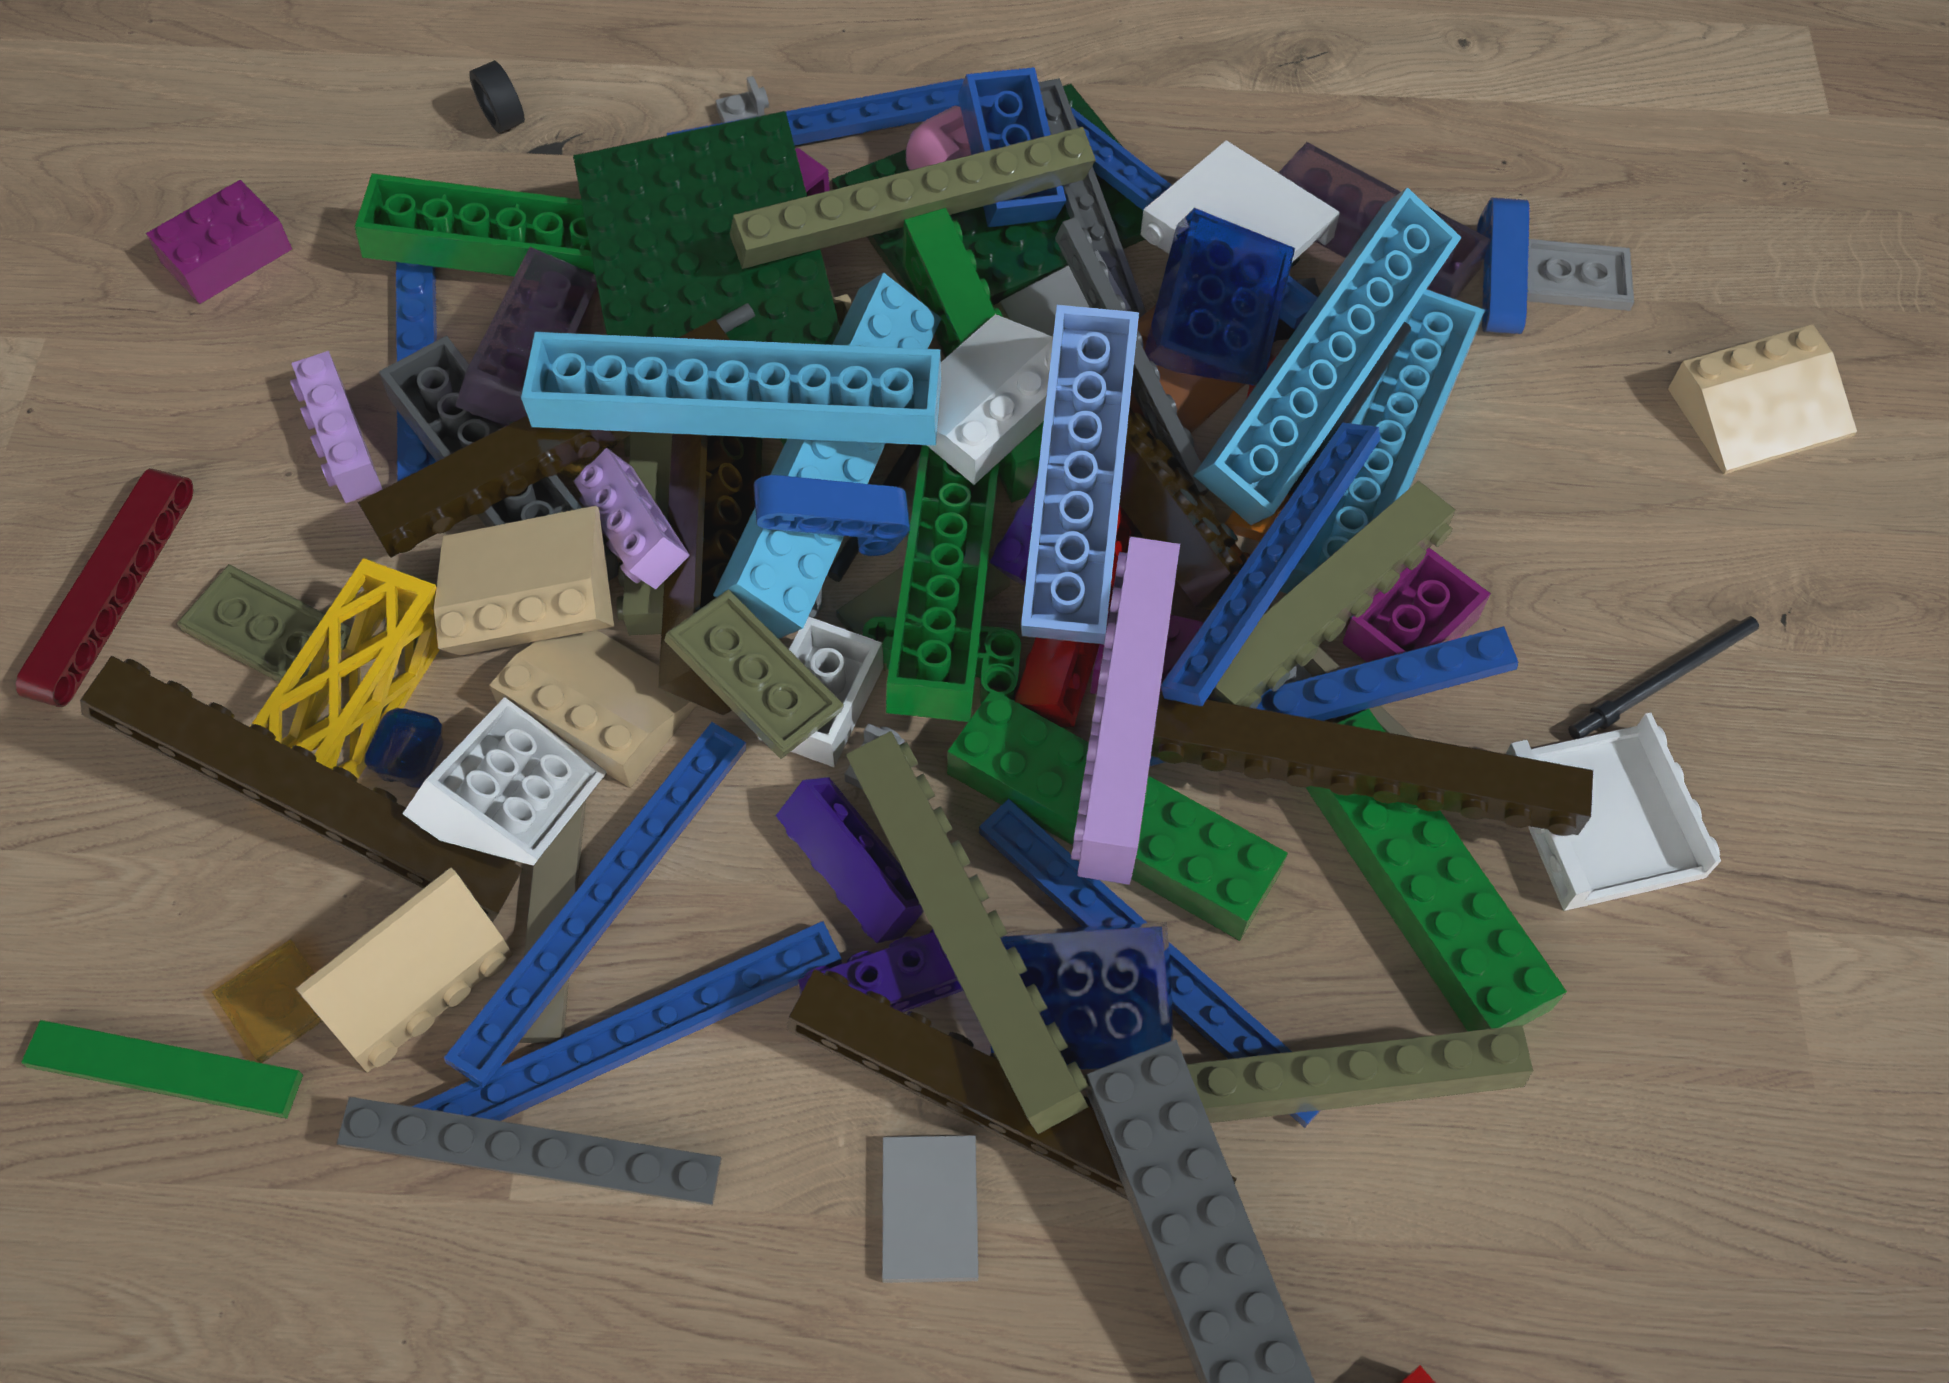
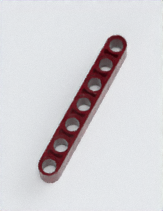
[16,468,194,707]

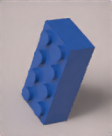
[958,67,1066,227]

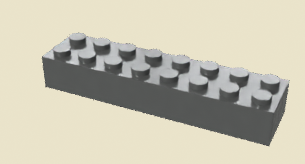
[379,335,618,581]
[1083,1039,1315,1383]

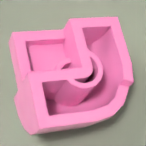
[906,106,971,170]

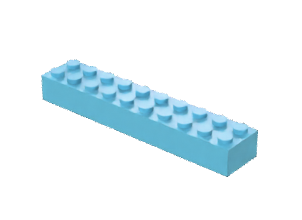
[1193,188,1461,525]
[713,272,941,639]
[1280,289,1485,619]
[521,332,941,445]

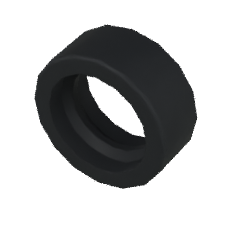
[469,60,525,133]

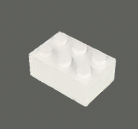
[758,616,883,767]

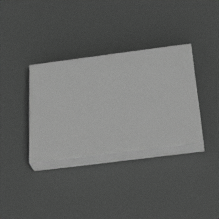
[1527,239,1634,311]
[1000,250,1132,336]
[882,1136,978,1283]

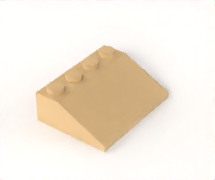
[1668,324,1857,475]
[434,506,614,656]
[489,630,697,788]
[296,867,512,1073]

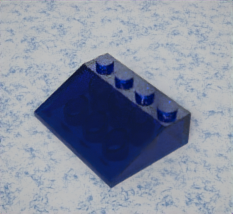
[1145,208,1295,386]
[990,922,1173,1069]

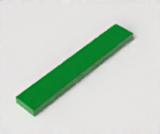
[21,1020,303,1119]

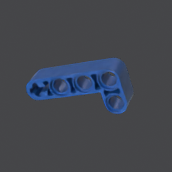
[1476,197,1530,334]
[753,475,910,556]

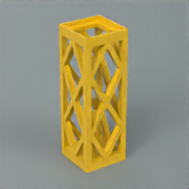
[250,558,440,782]

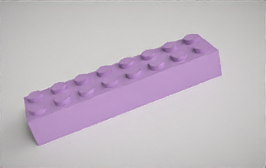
[1071,537,1180,885]

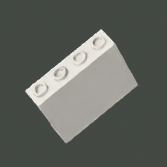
[1141,140,1340,310]
[1505,712,1721,911]

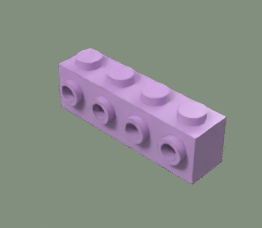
[290,351,383,503]
[574,448,690,589]

